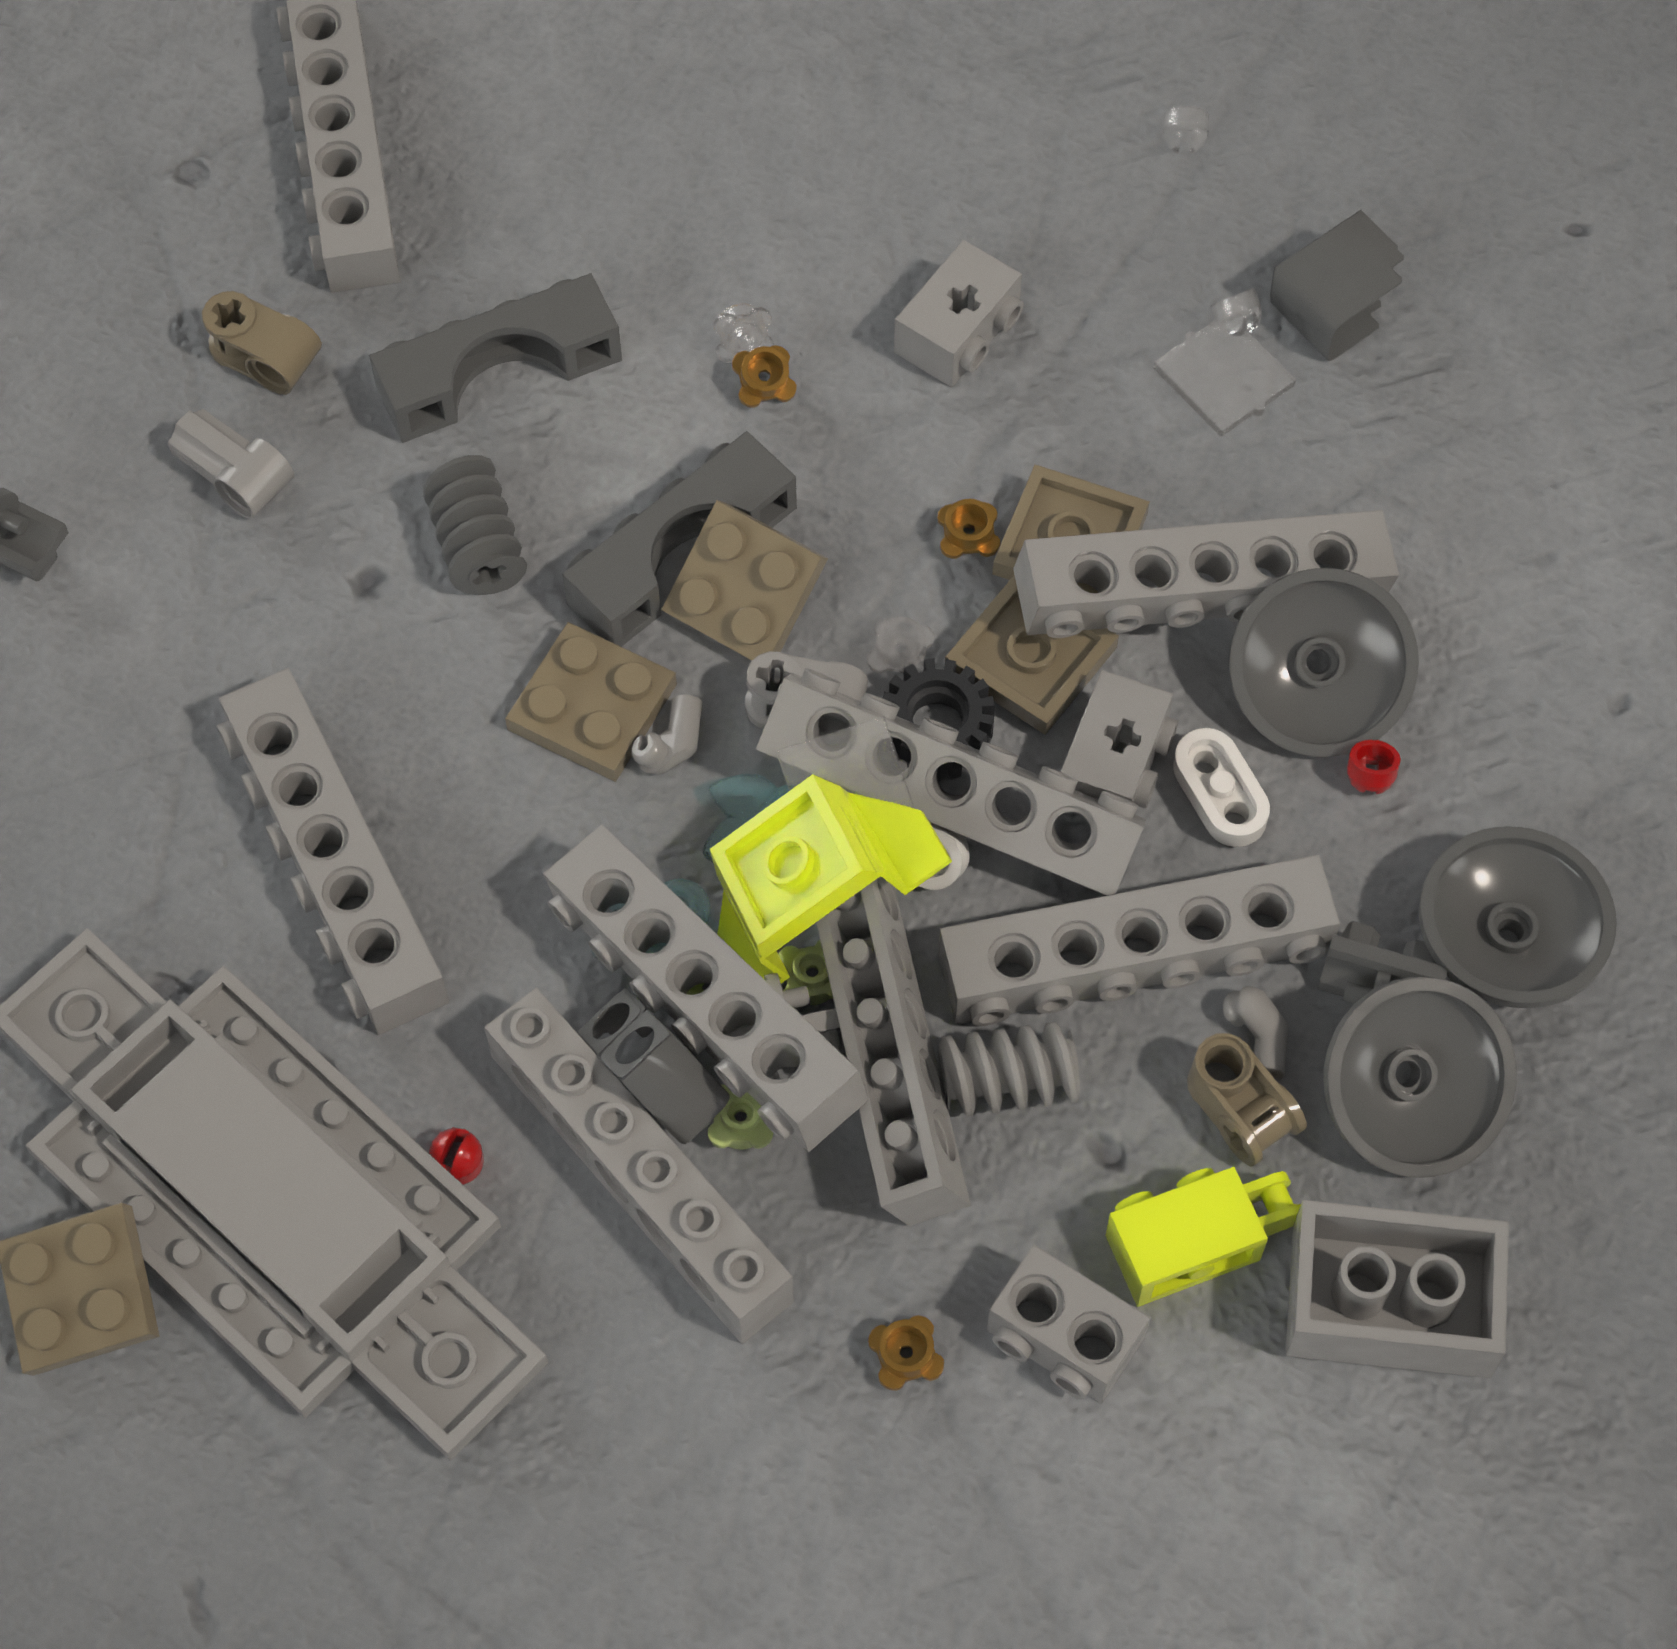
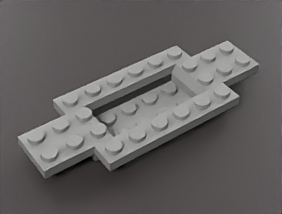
[0,928,548,1461]

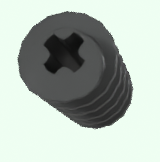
[423,455,527,595]

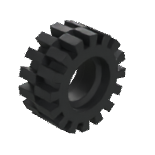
[882,658,995,781]

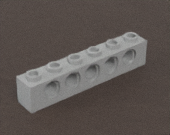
[276,0,400,293]
[1013,510,1399,638]
[216,668,449,1035]
[756,668,1146,896]
[543,824,869,1153]
[938,855,1340,1026]
[816,876,971,1226]
[484,987,794,1344]

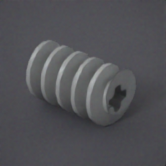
[938,1022,1080,1117]

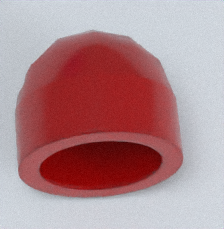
[1347,740,1401,794]
[429,1127,484,1185]

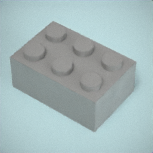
[1286,1200,1509,1378]

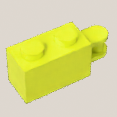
[1105,1167,1301,1307]

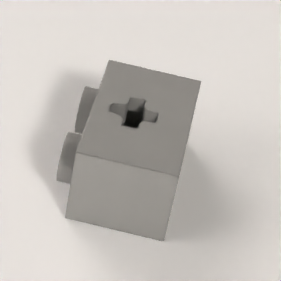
[894,240,1024,388]
[1061,670,1179,809]

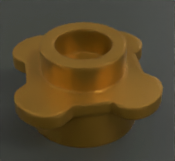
[732,345,797,408]
[937,499,1000,559]
[868,1315,944,1391]

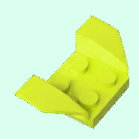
[710,774,952,984]

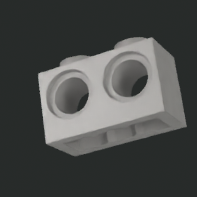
[987,1244,1150,1404]

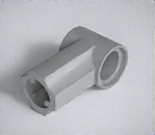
[168,409,294,519]

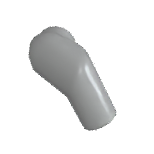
[631,694,703,774]
[1223,986,1288,1080]

